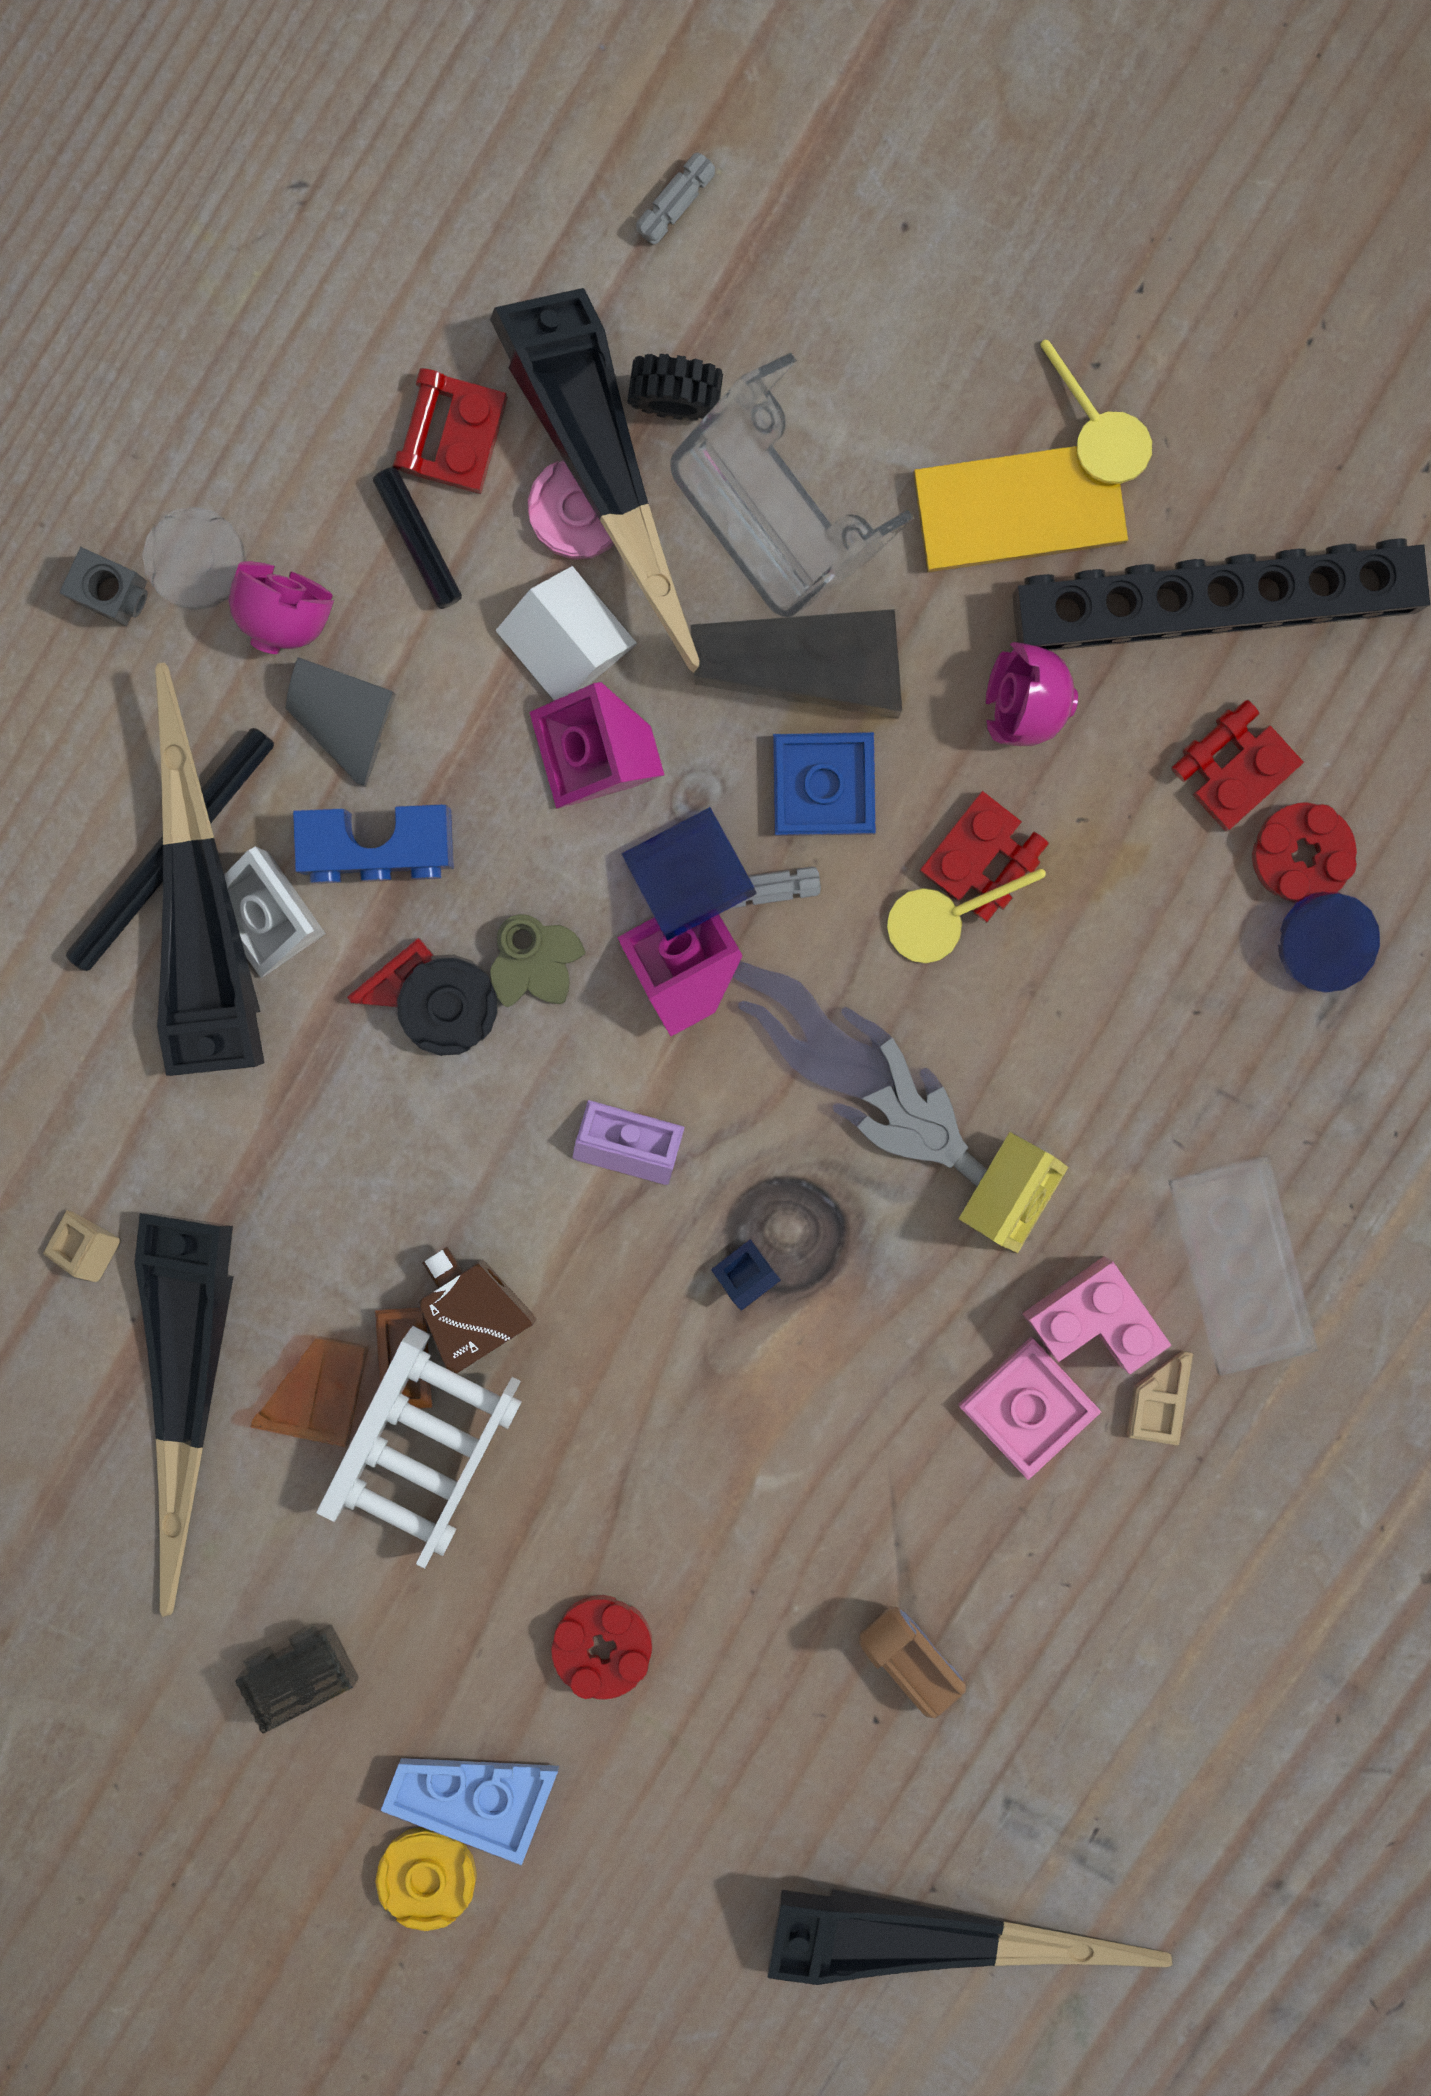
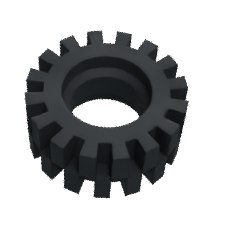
[627,354,723,421]

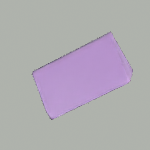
[573,1100,685,1185]

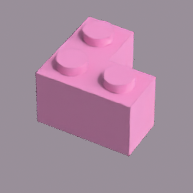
[1022,1256,1172,1374]

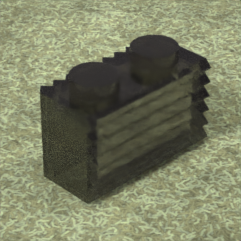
[235,1624,359,1734]

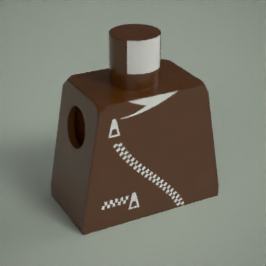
[419,1247,536,1374]

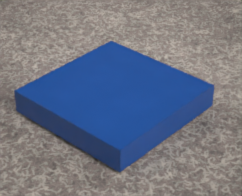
[773,732,876,836]

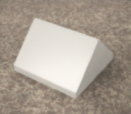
[496,566,637,701]
[224,846,326,978]

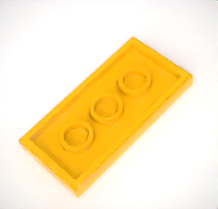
[913,446,1128,573]

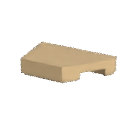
[1127,1350,1193,1445]

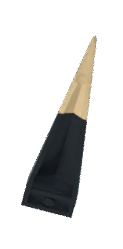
[490,288,700,673]
[155,663,265,1076]
[134,1213,234,1617]
[767,1889,1173,1985]

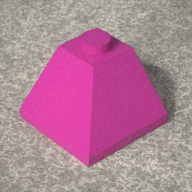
[529,682,665,809]
[617,890,743,1037]

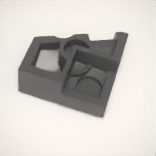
[285,657,396,787]

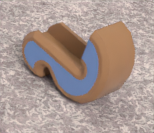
[859,1606,966,1719]

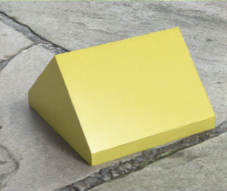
[959,1132,1069,1253]

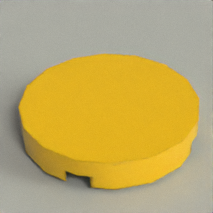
[375,1827,477,1931]

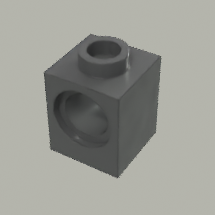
[59,546,148,627]

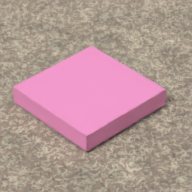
[958,1337,1101,1480]

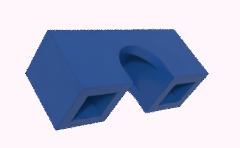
[293,805,454,884]

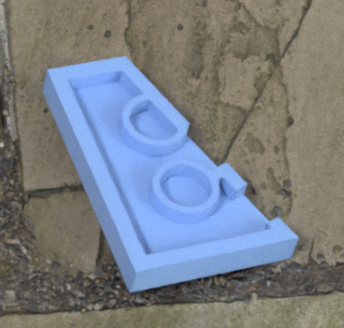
[381,1758,559,1865]

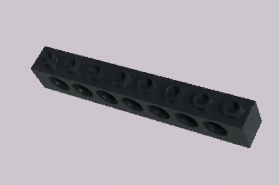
[1012,538,1430,651]

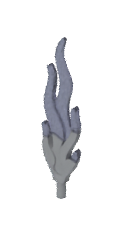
[733,961,987,1187]

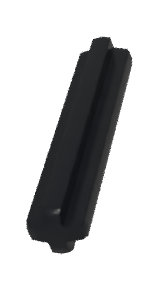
[373,467,462,609]

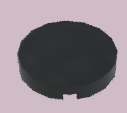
[396,954,497,1056]

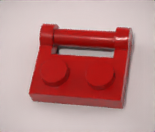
[393,368,508,494]

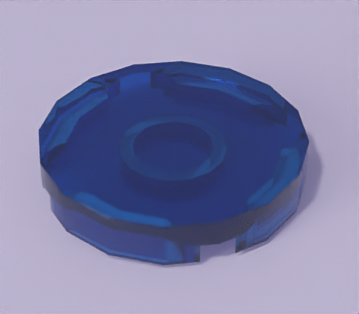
[1278,891,1380,993]

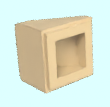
[43,1210,120,1282]

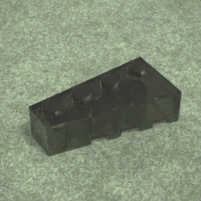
[691,609,902,719]

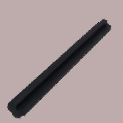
[66,728,274,971]

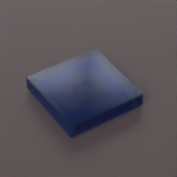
[622,807,757,941]

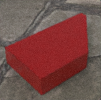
[347,938,434,1007]

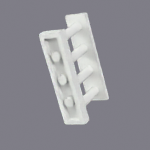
[316,1326,522,1569]

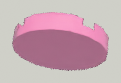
[528,460,614,560]

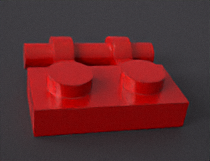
[1171,700,1304,832]
[919,791,1049,923]

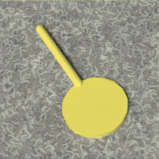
[1040,339,1152,484]
[887,869,1046,963]

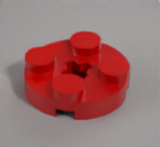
[1252,802,1357,904]
[552,1595,652,1700]

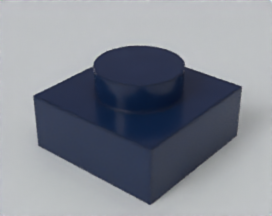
[711,1239,781,1311]

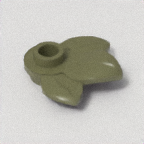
[490,914,586,1007]

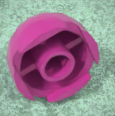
[228,561,334,654]
[986,642,1078,746]

